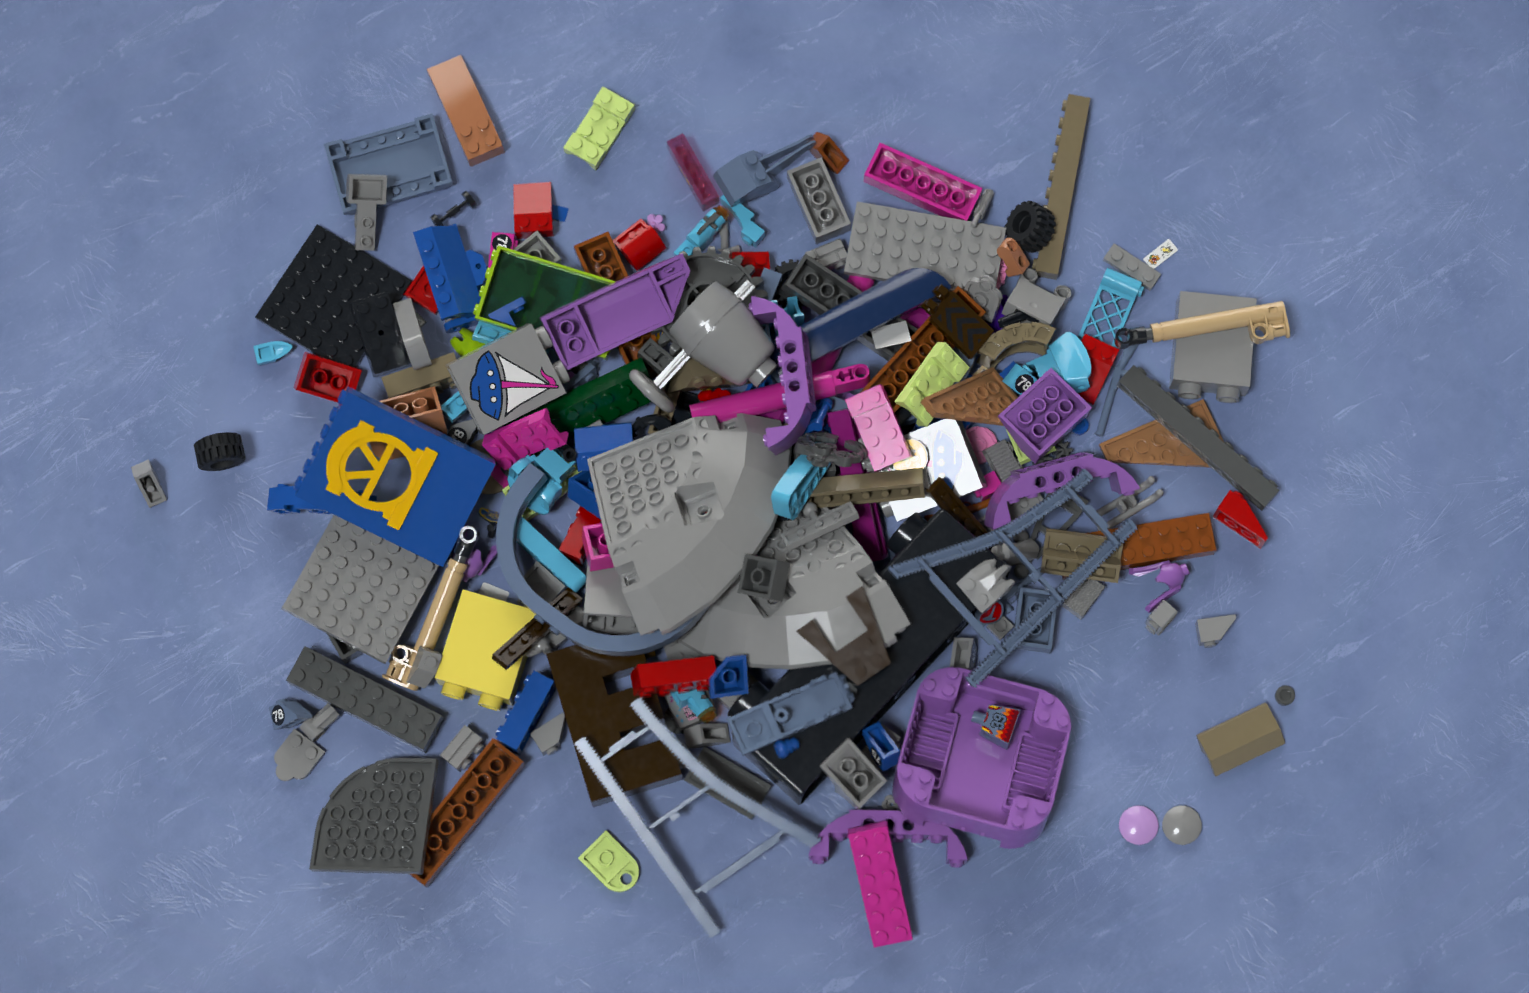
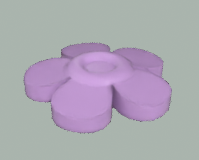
[646,214,665,234]

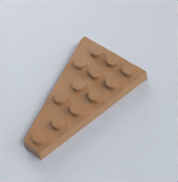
[920,367,1018,426]
[1099,399,1224,468]

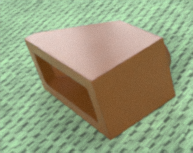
[809,132,849,174]

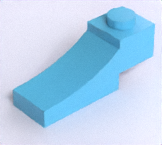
[720,194,765,248]

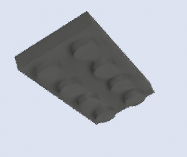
[684,747,771,820]

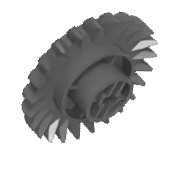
[650,246,768,357]

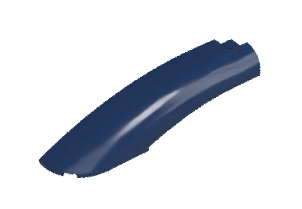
[770,268,952,377]

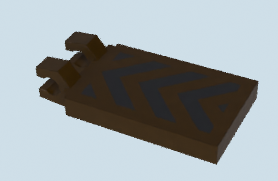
[920,284,994,359]

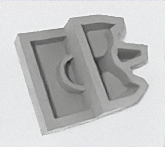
[956,559,1016,613]

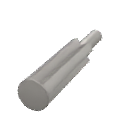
[971,189,994,228]

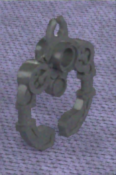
[795,432,868,467]

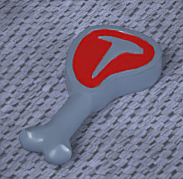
[975,578,1009,625]

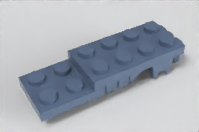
[727,672,855,756]

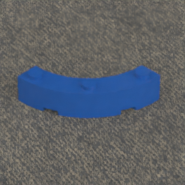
[267,484,377,514]

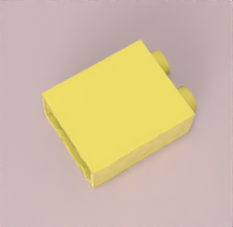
[435,589,535,711]

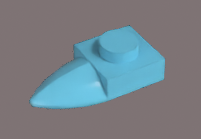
[253,341,293,366]

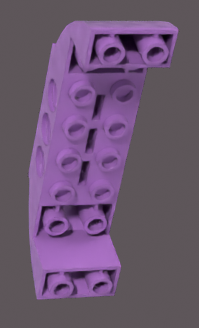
[749,296,817,455]
[984,452,1140,529]
[808,809,967,867]

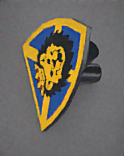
[478,508,499,539]

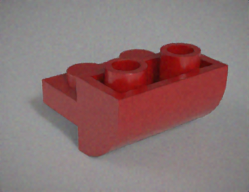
[612,219,666,271]

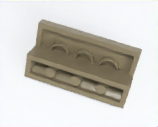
[1041,528,1123,583]
[1196,702,1285,776]

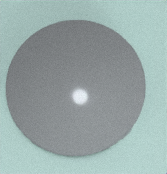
[1162,806,1202,845]

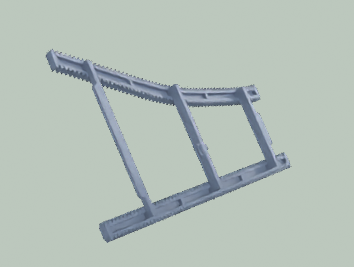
[888,469,1138,688]
[574,697,821,938]

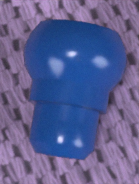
[774,738,800,758]

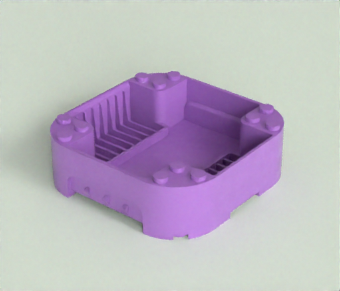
[892,667,1071,849]

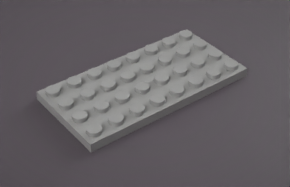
[844,201,1006,292]

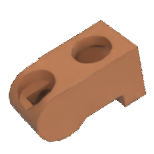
[997,238,1030,277]

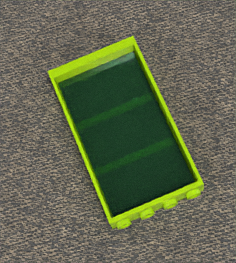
[473,245,616,360]

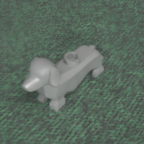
[525,607,584,657]

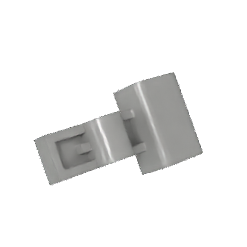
[346,174,387,251]

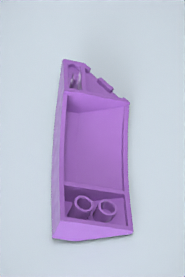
[539,253,690,370]

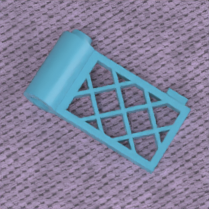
[1078,268,1144,349]

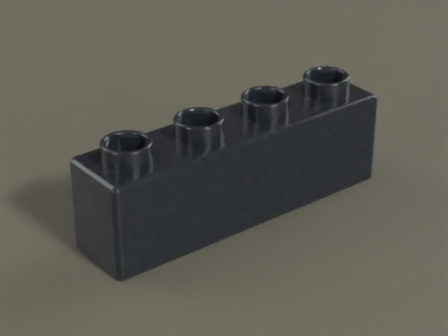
[727,509,1010,805]

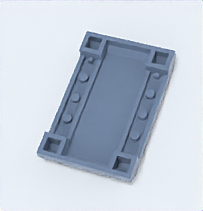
[324,114,453,215]

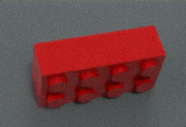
[630,656,716,698]

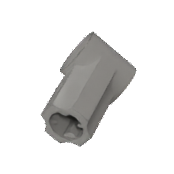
[300,703,340,742]

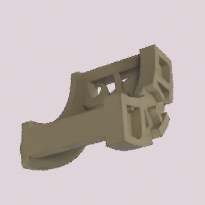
[976,322,1056,369]

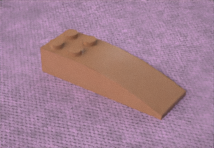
[427,55,505,167]

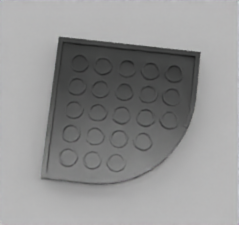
[309,758,439,874]

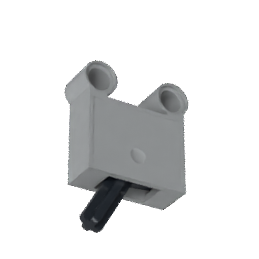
[998,268,1071,328]

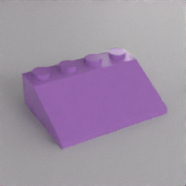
[998,368,1092,464]

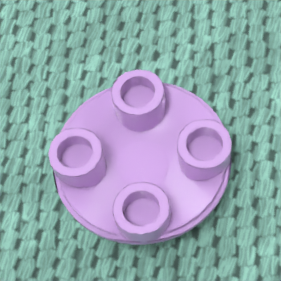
[1119,806,1158,845]

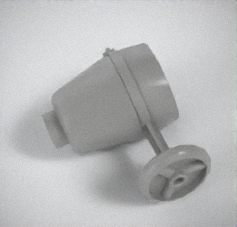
[629,279,778,413]

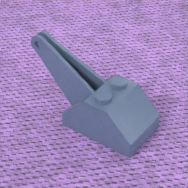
[713,135,817,207]

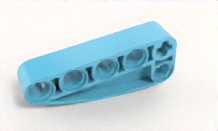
[771,442,832,520]
[516,517,586,593]

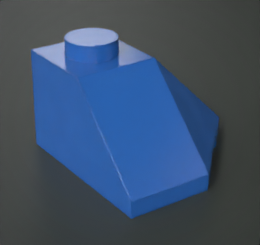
[709,654,748,699]

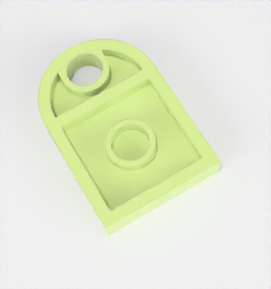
[578,831,639,892]

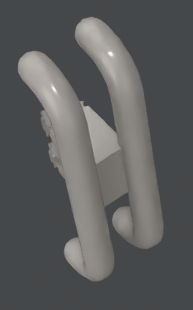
[1097,476,1163,531]

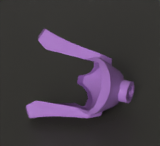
[452,523,497,583]
[1129,560,1189,613]

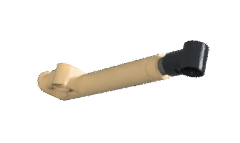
[1114,301,1290,349]
[382,526,480,691]

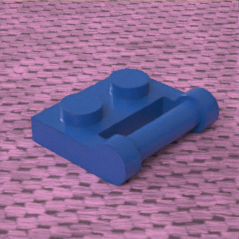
[802,398,833,436]

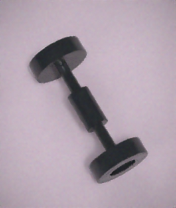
[430,191,477,226]

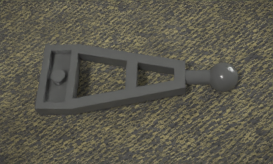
[1014,487,1089,579]

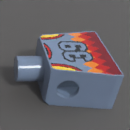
[971,705,1020,749]

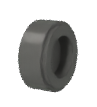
[1275,686,1295,706]

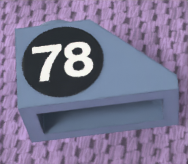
[269,699,313,730]

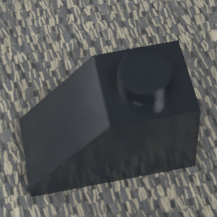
[671,391,700,426]

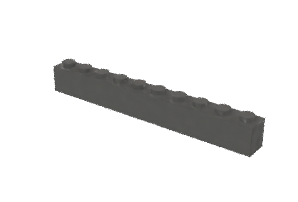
[1117,365,1279,511]

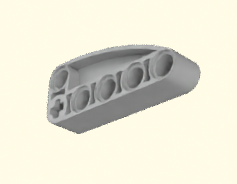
[393,298,432,371]

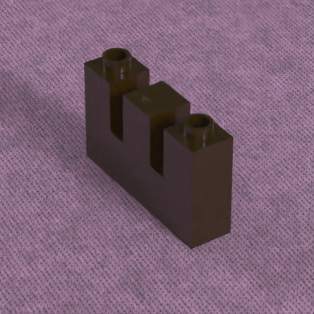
[546,634,689,807]

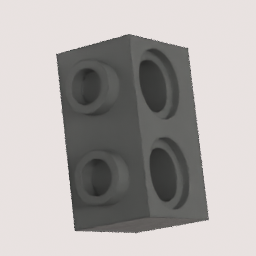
[638,338,674,375]

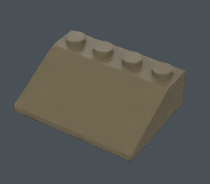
[667,358,751,393]

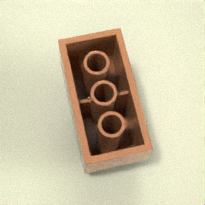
[370,386,447,460]

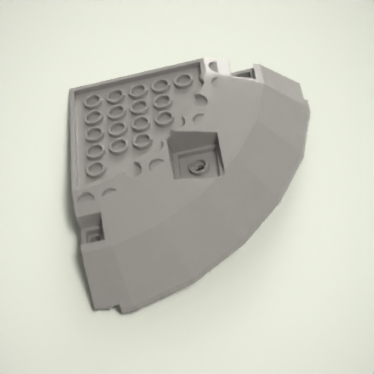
[587,413,792,636]
[676,507,910,669]

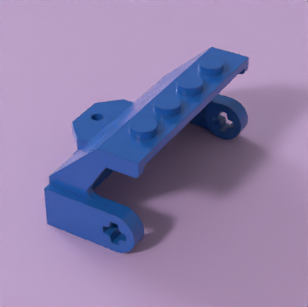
[413,224,487,333]

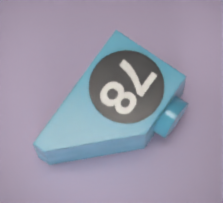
[1002,363,1037,395]

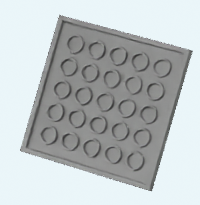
[282,515,439,664]

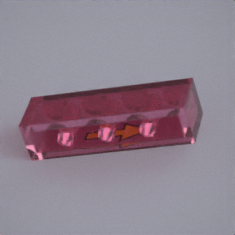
[667,133,719,211]

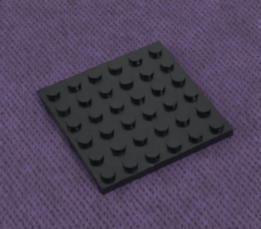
[255,224,412,368]

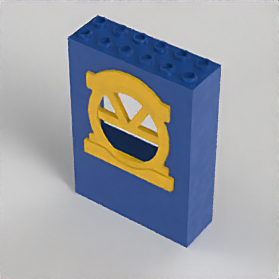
[294,387,496,567]

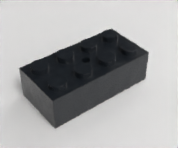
[350,291,411,378]

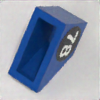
[862,722,900,772]

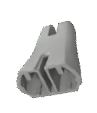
[991,538,1039,566]

